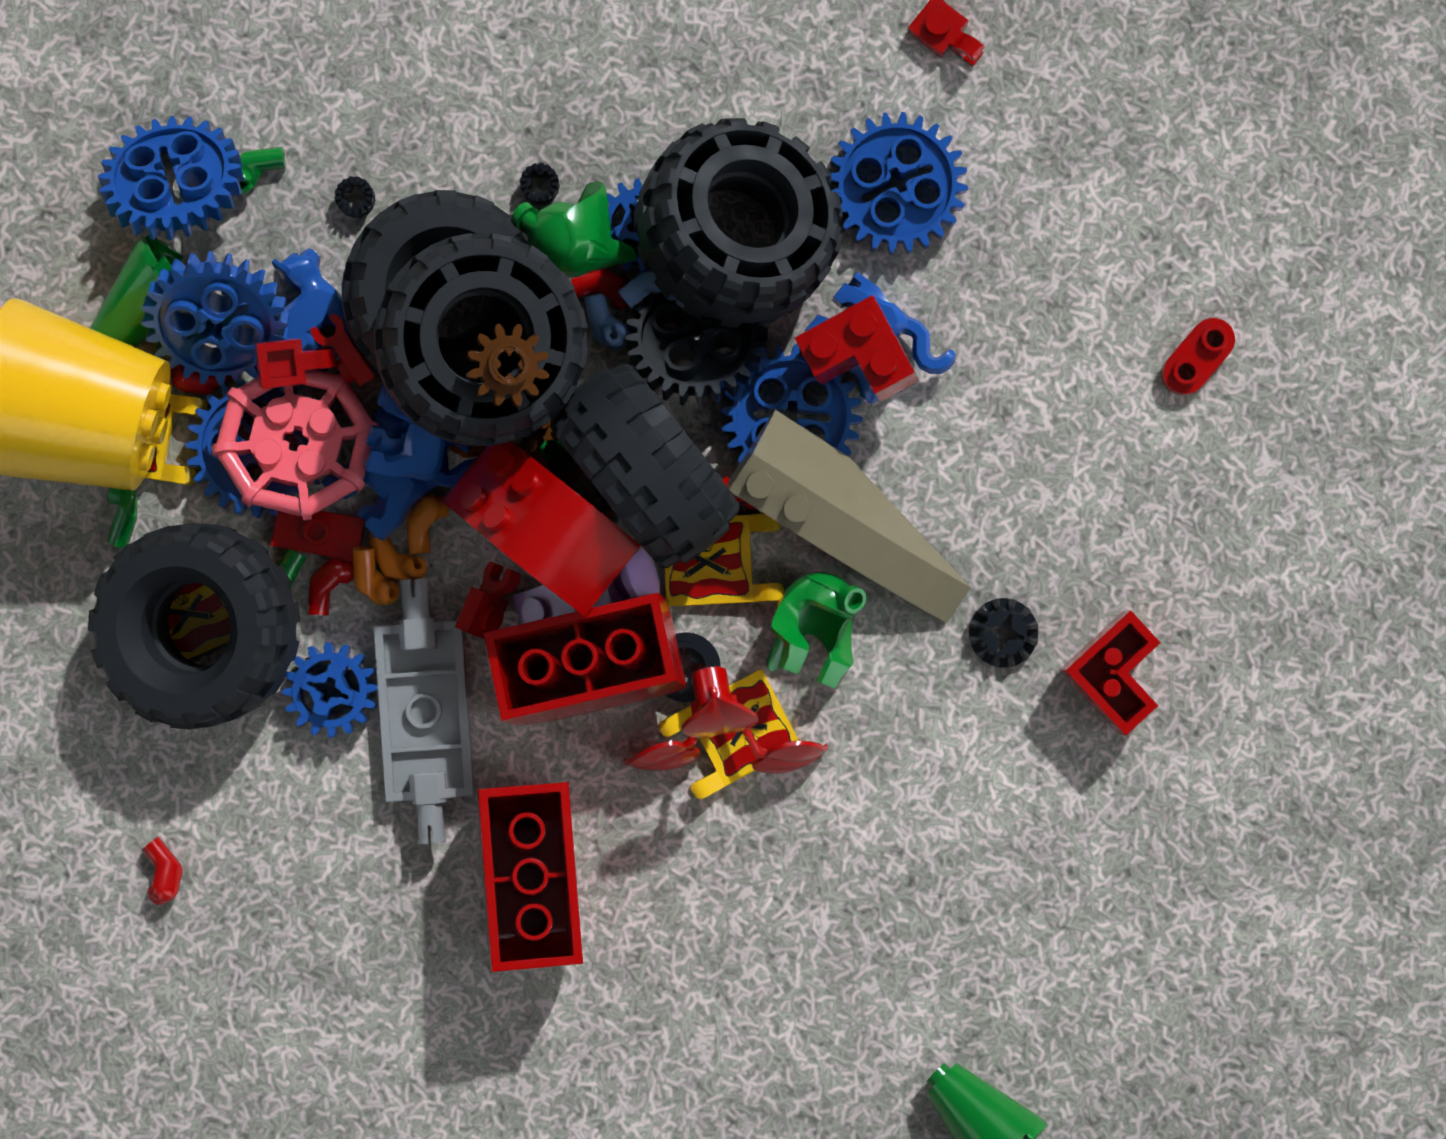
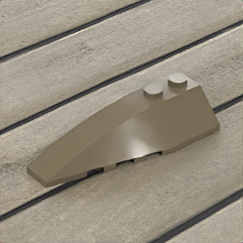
[727,409,971,623]

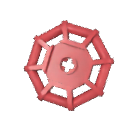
[211,369,379,521]

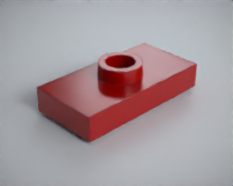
[270,511,366,561]

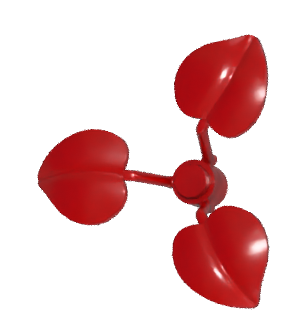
[623,666,828,774]

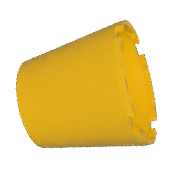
[0,298,172,491]

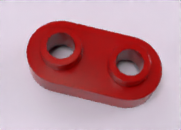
[1161,318,1235,396]

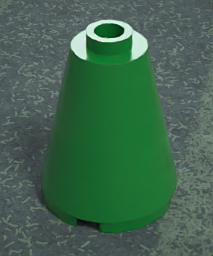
[90,235,188,347]
[926,1063,1049,1139]

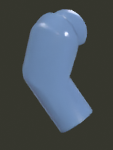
[618,269,676,308]
[584,294,630,350]

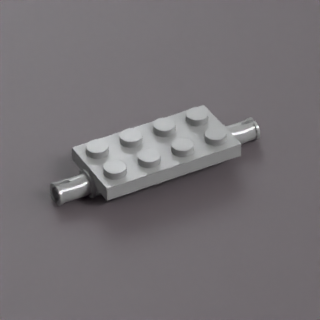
[374,579,475,845]

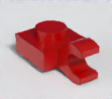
[907,0,985,67]
[310,313,378,387]
[254,338,336,389]
[455,561,521,639]

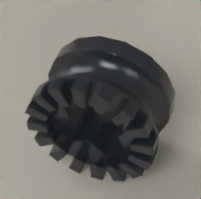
[520,163,560,205]
[334,176,376,218]

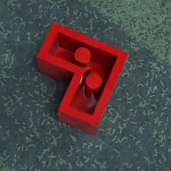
[795,295,920,402]
[1059,610,1161,736]

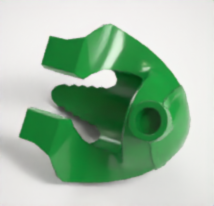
[511,181,637,279]
[766,571,866,689]

